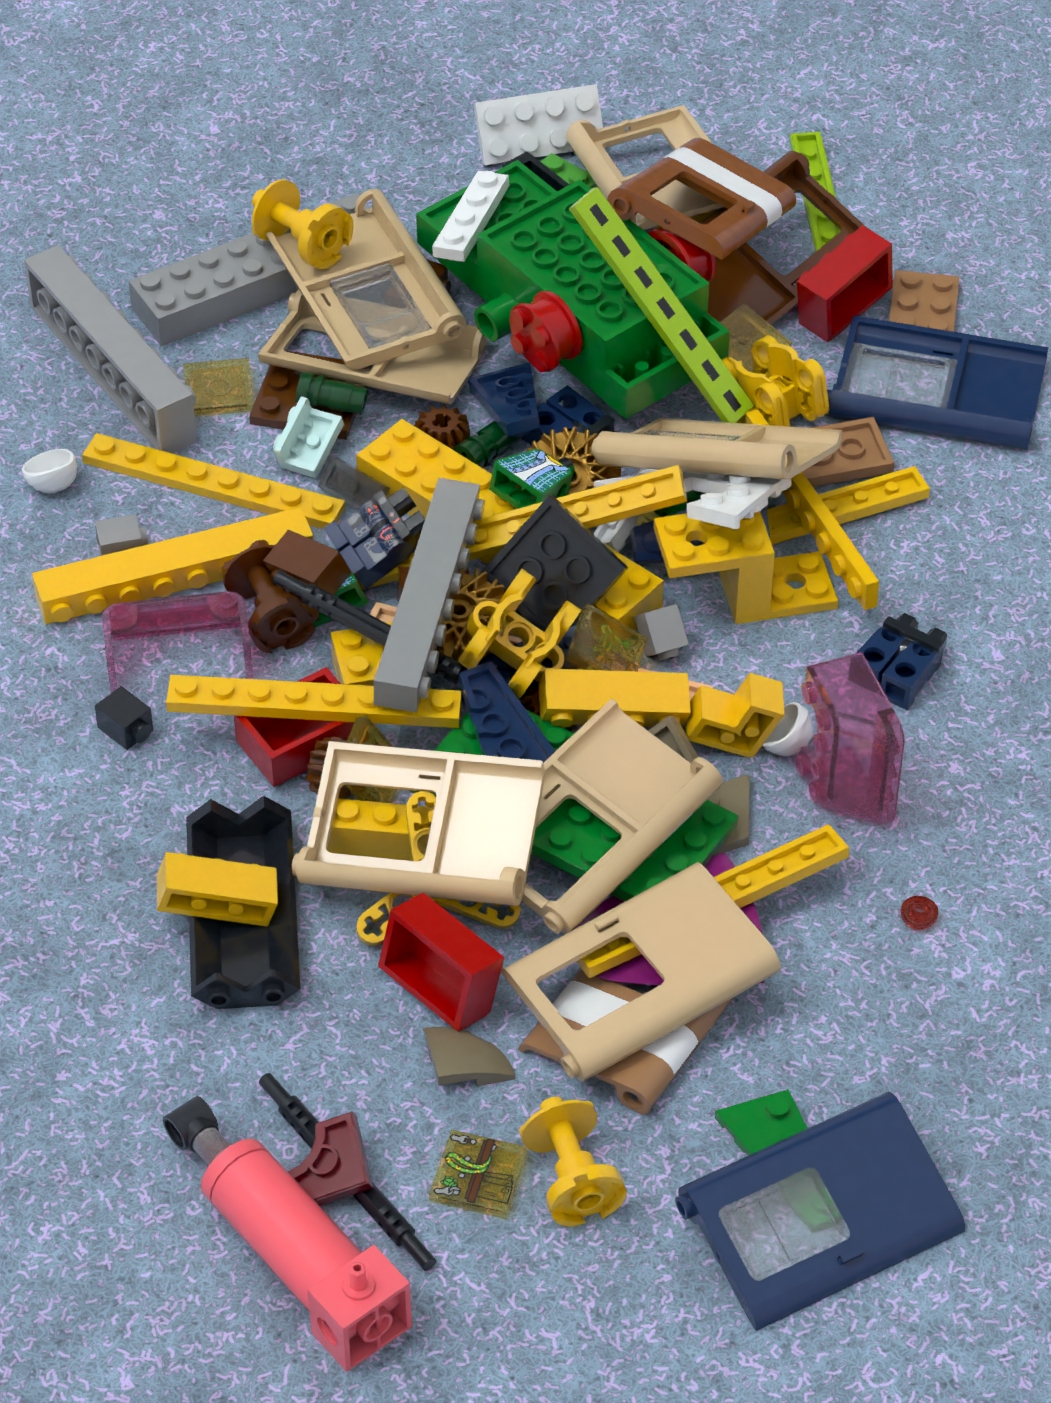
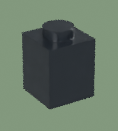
[95,686,153,750]

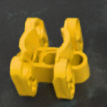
[721,335,829,427]
[457,569,581,700]

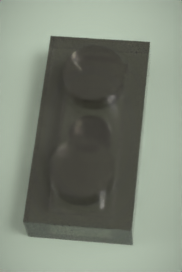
[318,456,390,510]

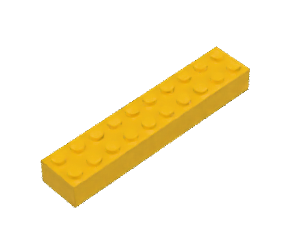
[356,419,664,647]

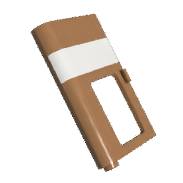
[518,935,765,1115]

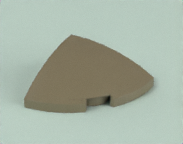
[423,1027,515,1086]

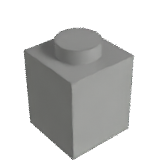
[95,514,149,556]
[634,604,689,661]

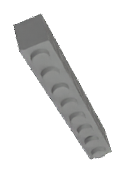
[374,478,485,713]

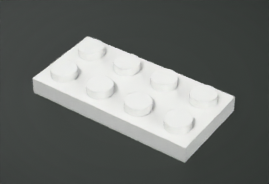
[473,84,603,165]

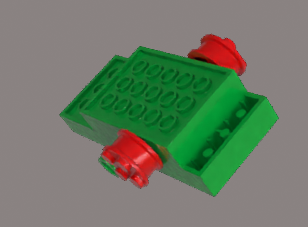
[416,160,730,419]

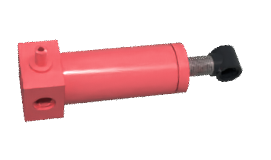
[162,1096,412,1372]

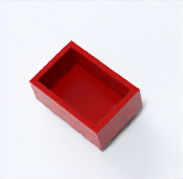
[797,225,893,342]
[234,667,367,787]
[378,893,505,1032]

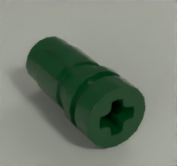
[295,371,368,415]
[453,421,521,468]

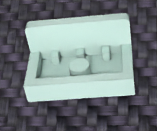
[273,397,344,479]

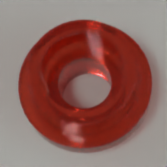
[900,896,938,930]

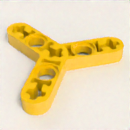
[356,791,521,946]

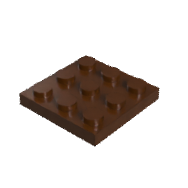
[249,350,372,440]

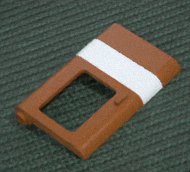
[607,138,796,260]

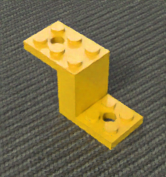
[653,511,838,624]

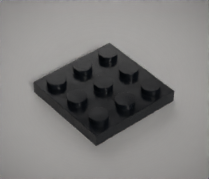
[480,495,628,632]

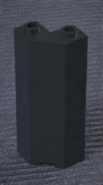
[186,796,301,1009]

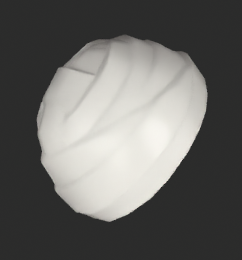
[22,449,77,494]
[762,702,813,756]

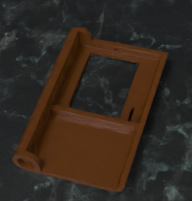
[698,151,866,347]

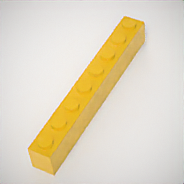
[32,507,313,625]

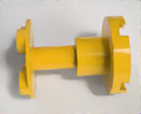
[252,179,354,269]
[519,1097,627,1227]

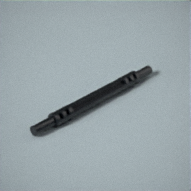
[273,570,466,685]
[259,1073,436,1271]

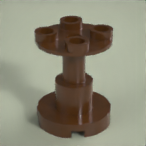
[221,540,319,653]

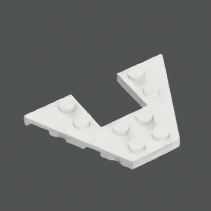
[594,471,791,529]

